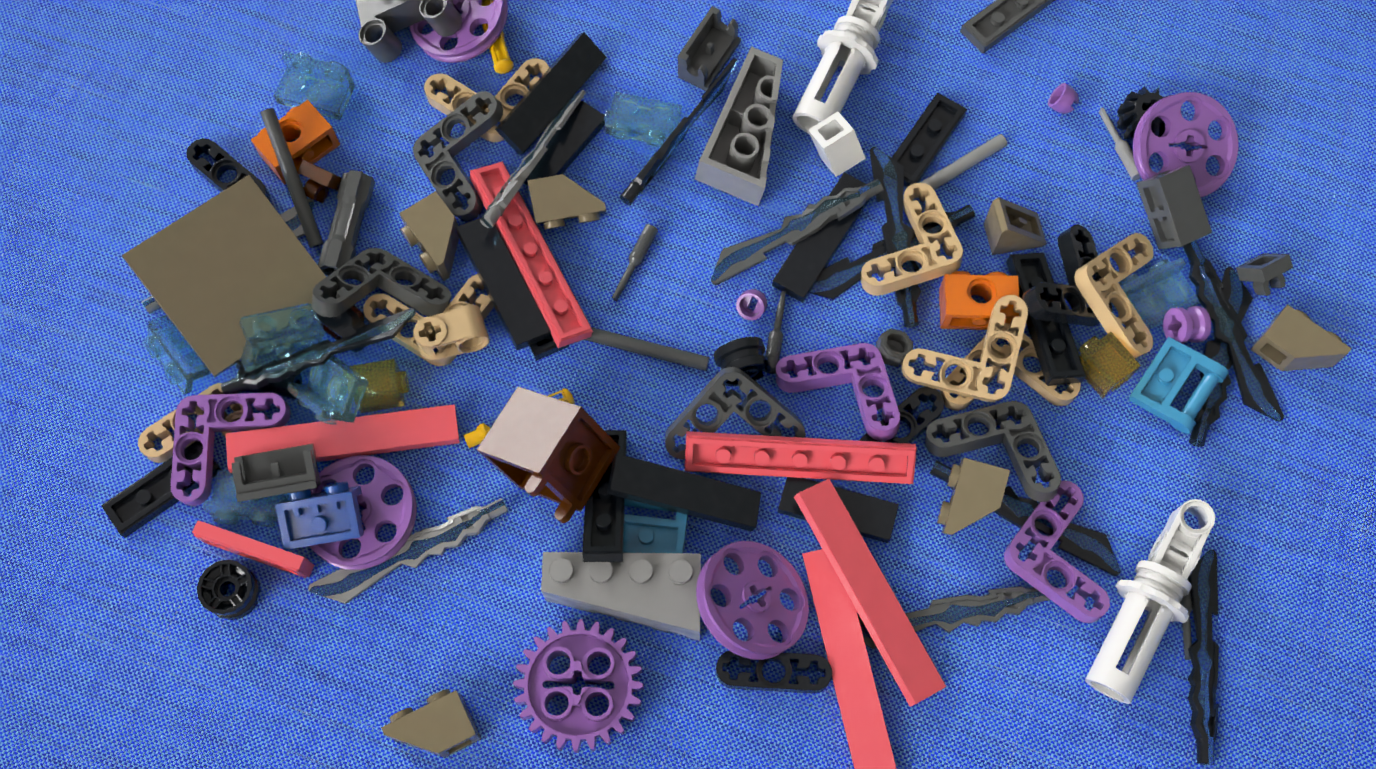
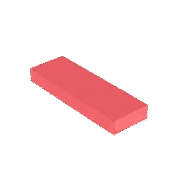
[192,520,314,578]

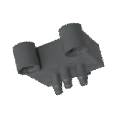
[356,0,462,63]

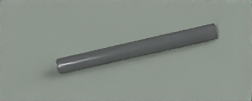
[260,108,324,248]
[584,327,710,371]

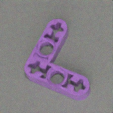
[776,343,900,441]
[171,393,291,506]
[1004,480,1110,623]

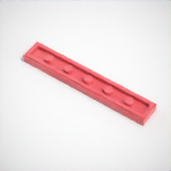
[469,161,593,348]
[225,404,460,473]
[685,431,917,484]
[794,479,946,707]
[802,549,897,769]

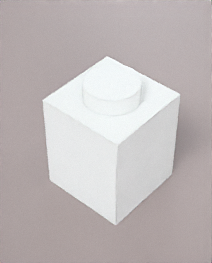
[808,111,866,177]

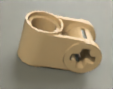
[413,304,490,362]

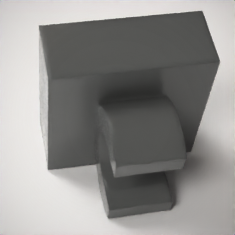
[1236,253,1293,296]

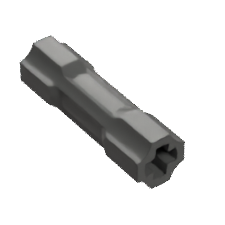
[318,170,375,276]

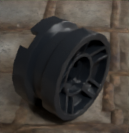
[713,337,771,386]
[197,560,261,620]

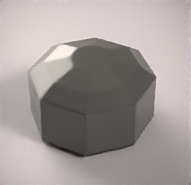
[876,328,913,367]

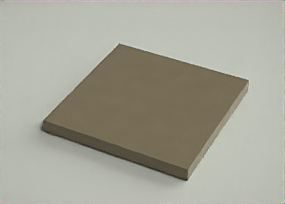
[122,175,326,378]

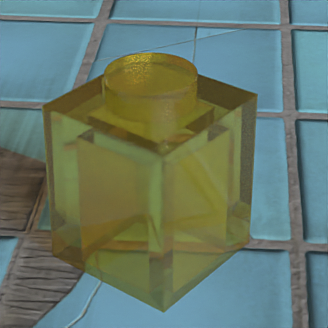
[1079,332,1141,399]
[349,359,409,413]

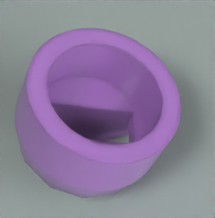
[1048,83,1079,114]
[736,289,767,320]

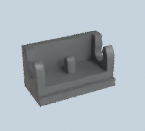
[678,6,741,91]
[1136,165,1212,250]
[232,444,321,502]

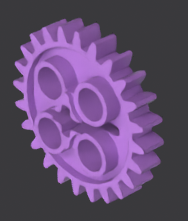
[513,619,644,753]

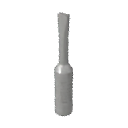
[1098,107,1141,181]

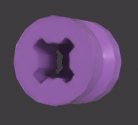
[1163,306,1211,344]

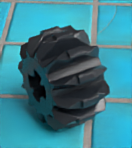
[1117,86,1171,140]

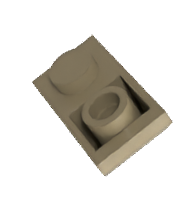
[527,174,606,230]
[399,191,459,281]
[1250,304,1352,371]
[937,458,1010,535]
[381,689,481,758]

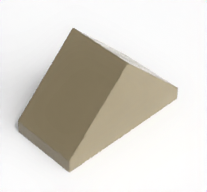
[984,197,1047,255]

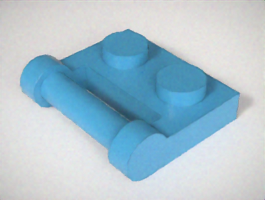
[1129,336,1229,434]
[623,499,688,553]

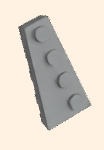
[695,46,783,207]
[541,552,701,641]

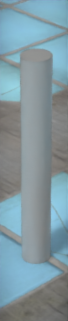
[920,134,1007,190]

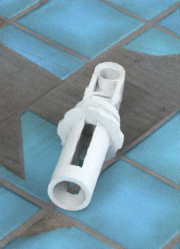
[792,0,893,134]
[1085,499,1215,704]

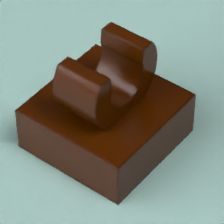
[298,160,342,203]

